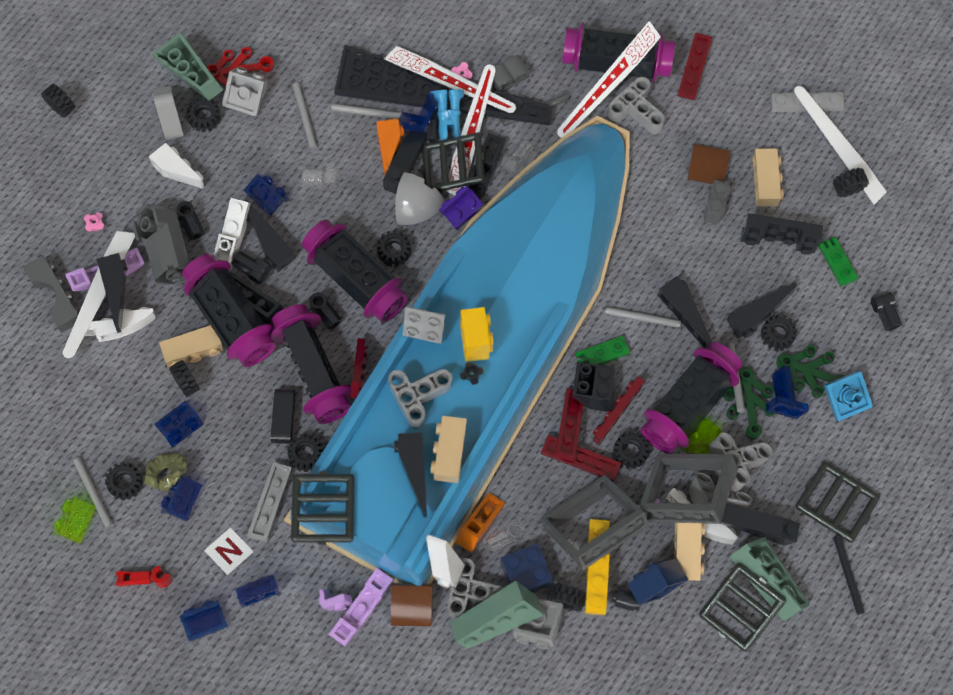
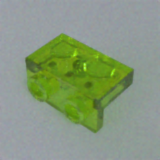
[680,418,722,454]
[53,497,96,544]

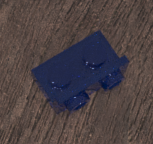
[244,174,289,215]
[154,401,203,447]
[160,475,202,521]
[236,575,280,608]
[179,600,228,642]

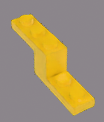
[585,519,610,615]

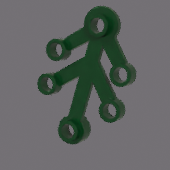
[776,345,846,398]
[723,367,777,440]

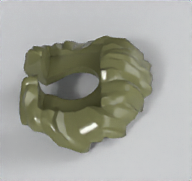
[144,453,188,492]

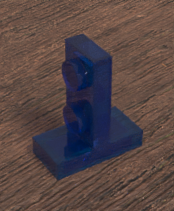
[765,366,809,419]

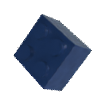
[500,544,553,593]
[628,558,689,605]

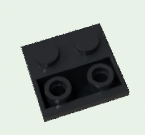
[572,362,615,412]

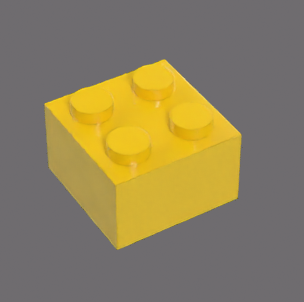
[460,307,493,362]

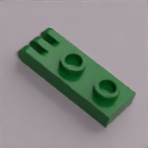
[818,236,858,287]
[575,336,630,365]

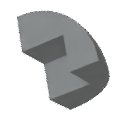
[395,172,445,225]

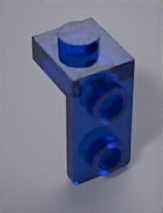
[400,93,437,132]

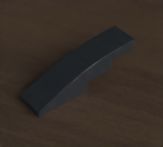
[468,133,506,200]

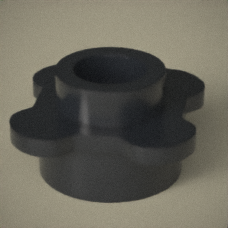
[460,362,483,385]

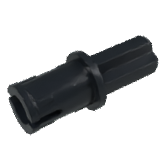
[426,106,439,142]

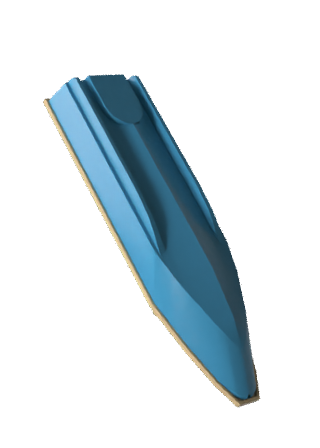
[284,116,630,586]

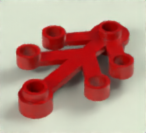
[207,47,274,86]

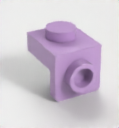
[318,589,353,612]

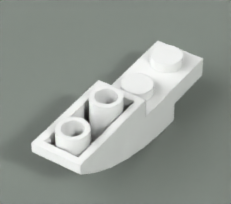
[214,198,250,273]
[85,307,156,342]
[667,488,738,545]

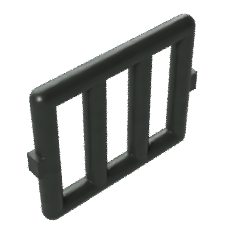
[421,133,486,192]
[796,462,880,543]
[291,471,355,545]
[699,563,786,652]

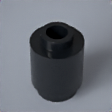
[611,587,640,611]

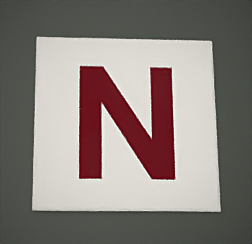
[204,528,254,575]

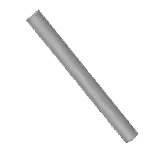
[292,83,317,149]
[332,103,404,120]
[605,307,681,328]
[727,343,745,413]
[73,457,113,529]

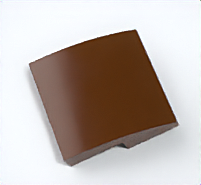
[687,144,730,184]
[391,583,432,626]

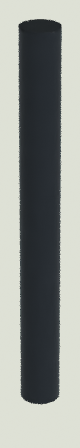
[833,536,865,615]

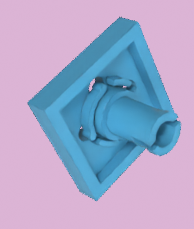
[824,371,873,421]

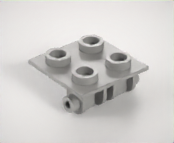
[402,306,445,344]

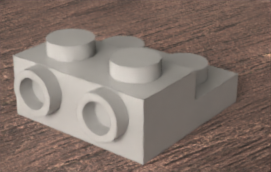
[222,67,268,116]
[513,599,564,649]

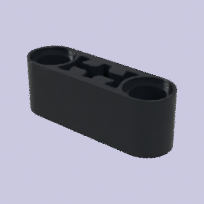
[271,389,295,444]

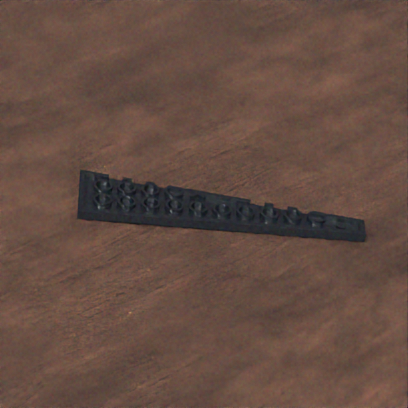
[334,45,552,125]

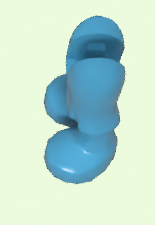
[430,89,464,140]

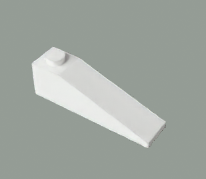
[426,535,465,588]

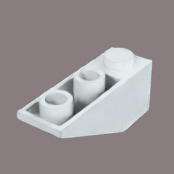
[149,143,204,188]

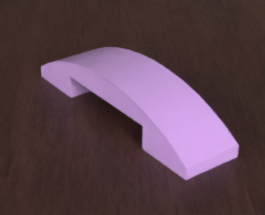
[65,248,144,291]
[329,568,393,646]

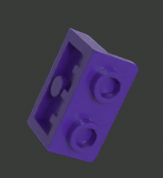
[439,186,485,230]

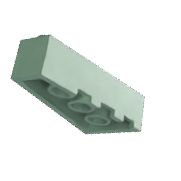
[152,32,223,100]
[730,537,810,621]
[450,581,544,649]

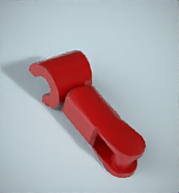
[115,566,172,588]

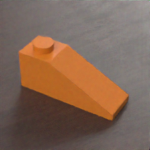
[376,119,404,176]
[455,493,505,553]

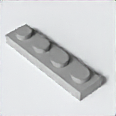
[770,92,844,112]
[247,462,292,543]

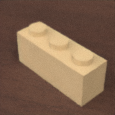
[752,149,784,206]
[159,325,224,369]
[430,416,467,483]
[674,523,705,581]

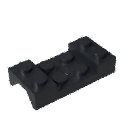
[740,213,823,255]

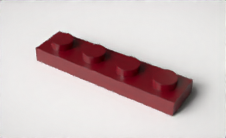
[677,32,712,101]
[350,338,368,398]
[593,376,645,445]
[555,388,583,461]
[541,435,621,482]

